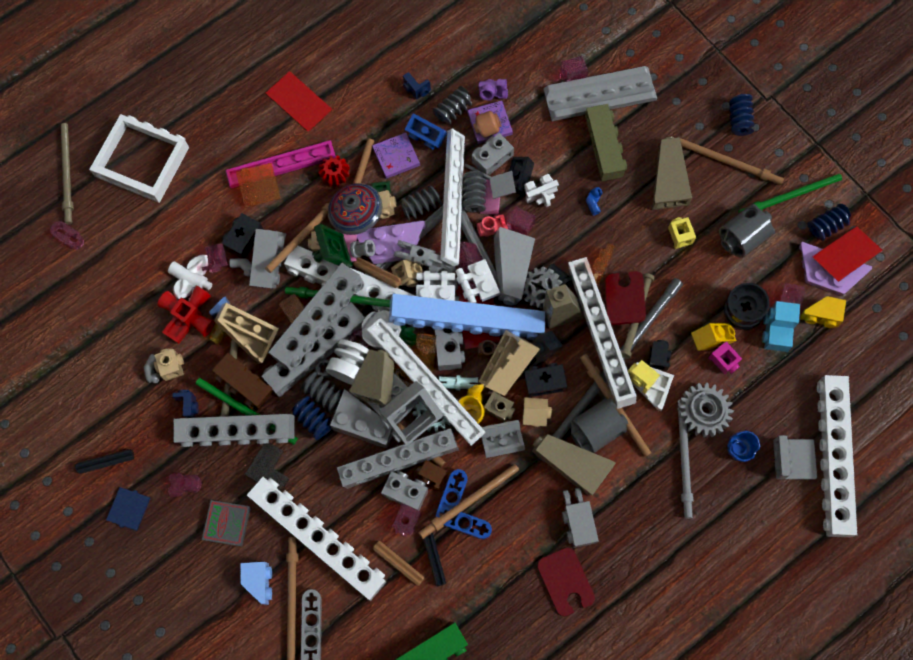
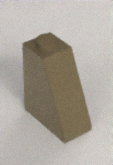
[349,349,394,407]

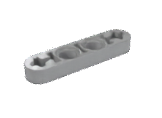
[301,589,322,660]

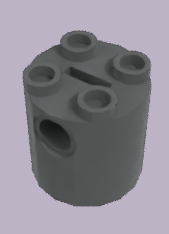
[719,203,775,258]
[571,398,629,453]

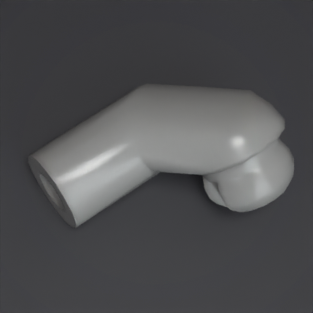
[230,259,252,276]
[144,354,160,383]

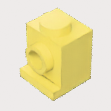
[668,217,696,249]
[628,360,660,394]

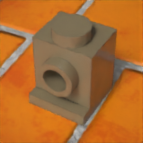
[484,391,516,423]

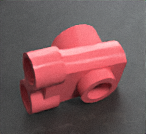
[477,214,508,237]

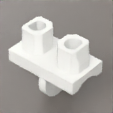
[524,174,559,207]

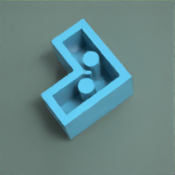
[762,301,800,352]

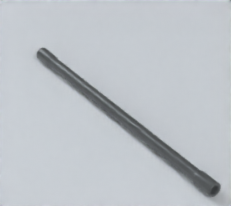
[536,278,683,462]

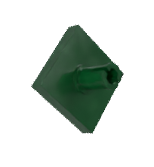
[312,223,353,268]

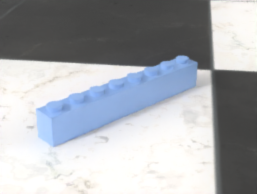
[388,294,545,341]

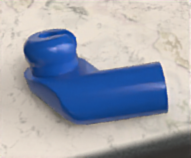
[586,187,602,216]

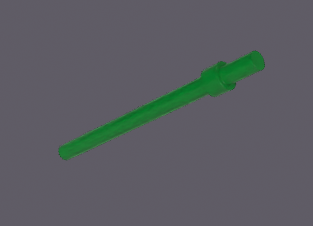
[738,173,842,214]
[285,287,390,307]
[196,378,298,445]

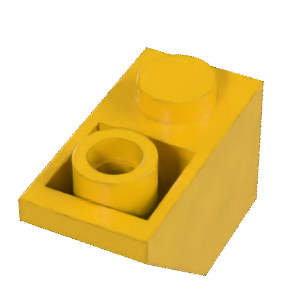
[799,296,846,328]
[691,323,737,351]

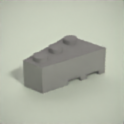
[249,229,286,288]
[330,389,393,449]

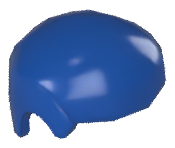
[727,430,760,462]

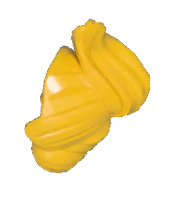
[458,384,485,424]

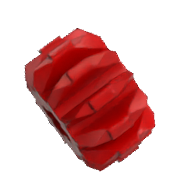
[319,155,350,187]

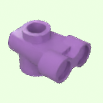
[479,79,508,101]

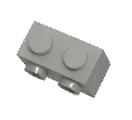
[472,133,514,175]
[381,471,428,512]

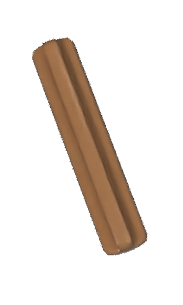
[353,258,402,288]
[373,541,424,586]

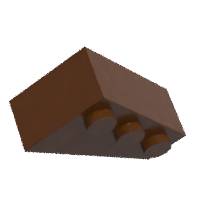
[212,353,273,409]

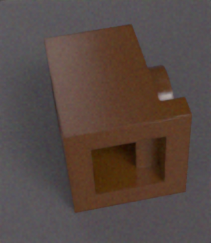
[415,460,447,491]

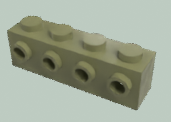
[585,104,627,181]

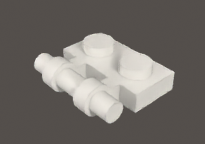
[455,259,500,303]
[416,271,455,301]

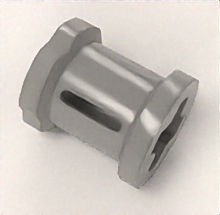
[350,239,376,258]

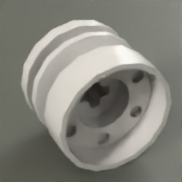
[325,339,369,385]

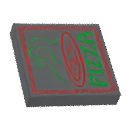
[202,500,251,547]

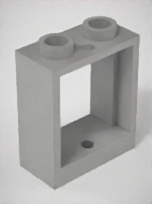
[379,381,444,446]

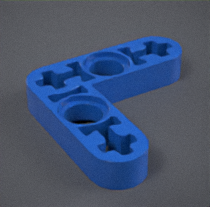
[436,469,492,540]

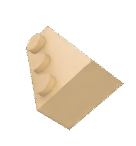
[214,303,279,364]
[479,330,540,396]

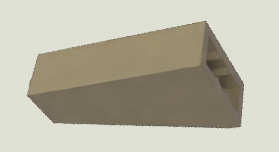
[652,137,692,210]
[543,285,585,329]
[532,434,616,496]

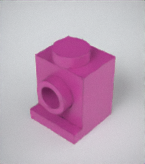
[708,341,742,375]

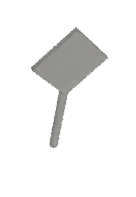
[464,164,516,199]

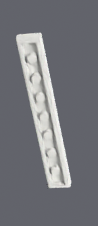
[440,129,465,266]
[366,316,486,446]

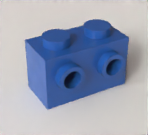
[404,113,447,150]

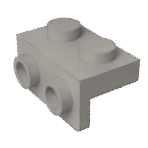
[481,420,525,458]

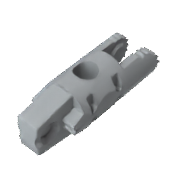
[394,240,443,267]

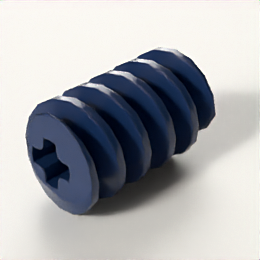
[729,94,755,136]
[807,203,851,241]
[291,396,331,440]

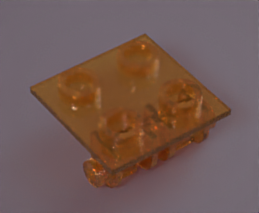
[236,163,281,208]

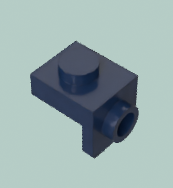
[403,72,431,100]
[172,390,199,418]

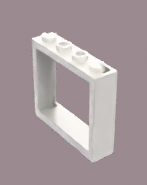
[89,114,189,203]

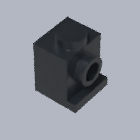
[648,340,671,372]

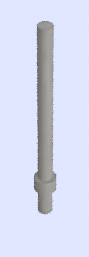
[678,400,694,519]

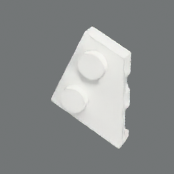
[631,362,674,411]

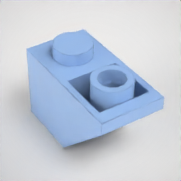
[241,562,272,605]

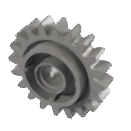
[678,383,734,437]

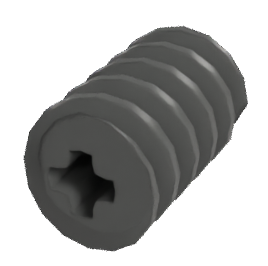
[433,86,472,125]
[462,171,486,213]
[401,185,442,221]
[301,371,342,413]

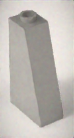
[494,227,535,306]

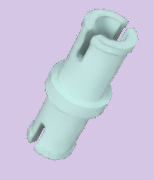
[439,375,478,391]

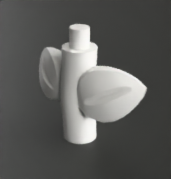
[168,254,212,299]

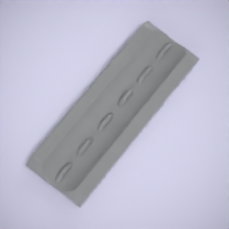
[543,66,657,121]

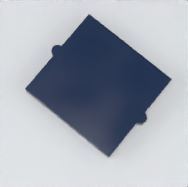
[106,487,151,531]

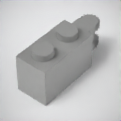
[562,488,599,548]

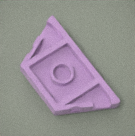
[357,221,426,264]
[799,242,872,296]

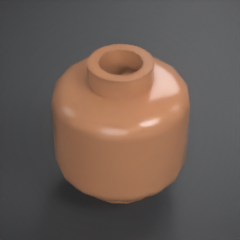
[473,111,502,138]

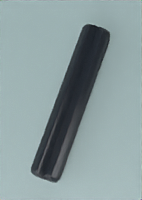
[75,449,134,474]
[421,527,446,587]

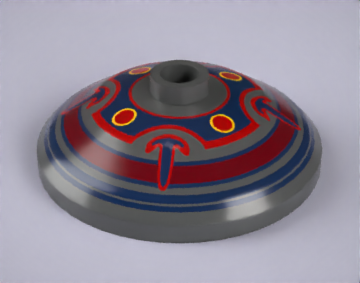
[328,183,383,235]

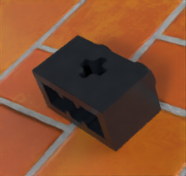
[222,213,264,259]
[524,363,567,398]

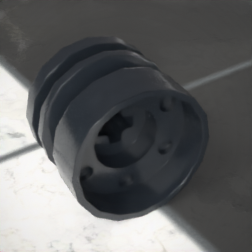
[724,283,770,330]

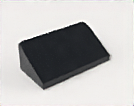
[509,157,534,195]

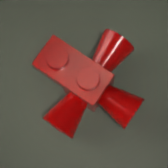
[157,285,215,344]

